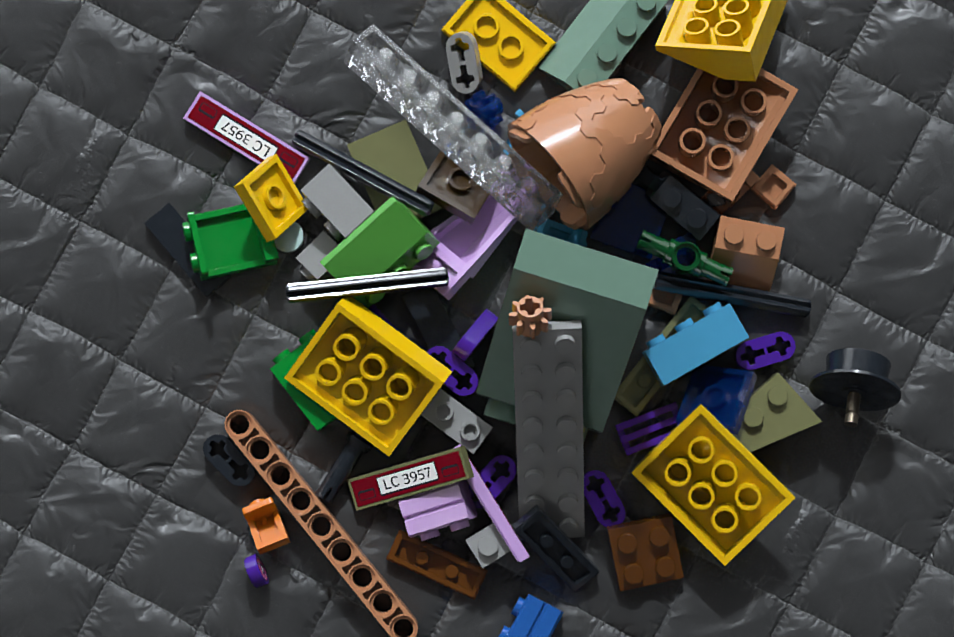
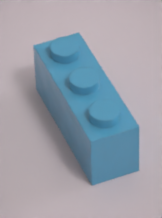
[642,302,749,386]

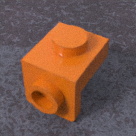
[242,497,291,555]

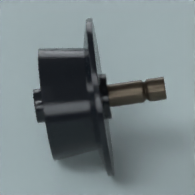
[809,348,901,427]

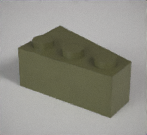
[720,373,822,452]

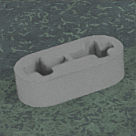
[446,31,483,94]

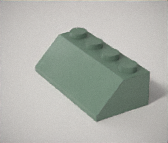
[538,0,669,91]

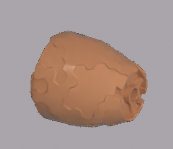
[507,78,662,230]

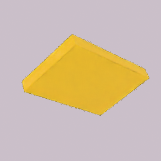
[441,0,556,93]

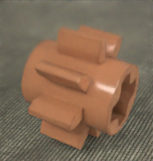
[509,295,552,339]

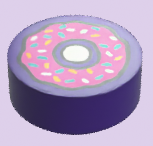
[244,553,269,588]

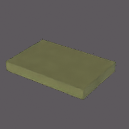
[347,119,444,219]

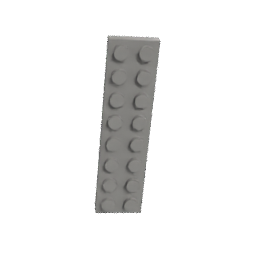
[512,320,585,540]

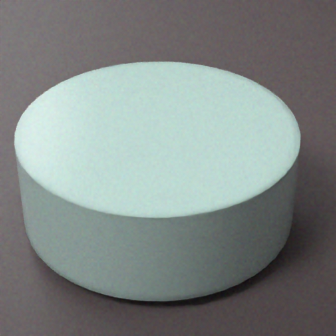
[275,222,304,253]

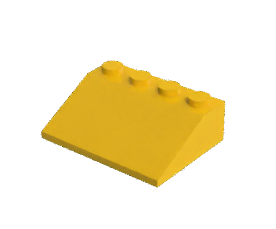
[655,0,788,82]
[284,297,452,456]
[632,404,795,566]

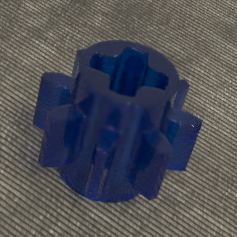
[464,90,503,133]

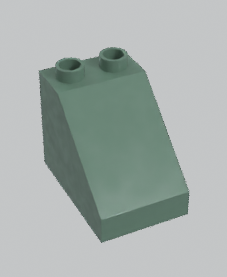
[476,229,659,445]

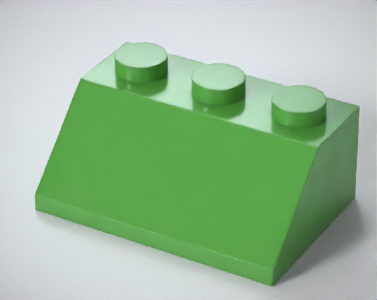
[320,196,440,308]

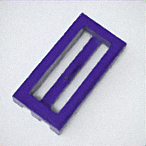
[615,402,683,456]

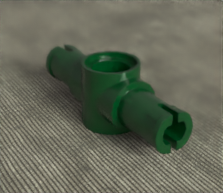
[635,229,734,287]

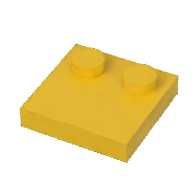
[234,154,308,242]

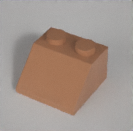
[706,216,785,292]

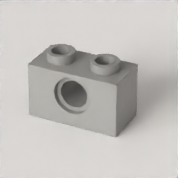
[421,389,493,454]

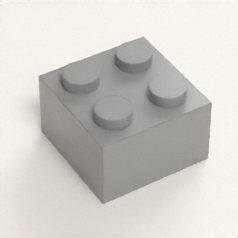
[301,163,374,242]

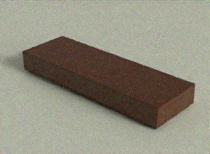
[386,529,488,600]

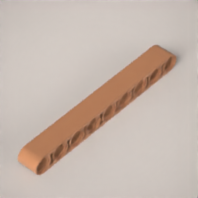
[224,410,419,637]

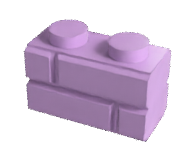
[398,480,477,541]

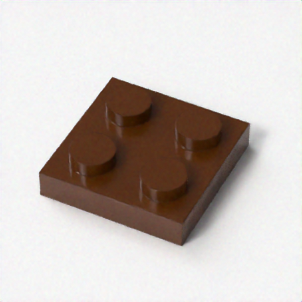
[607,513,684,592]

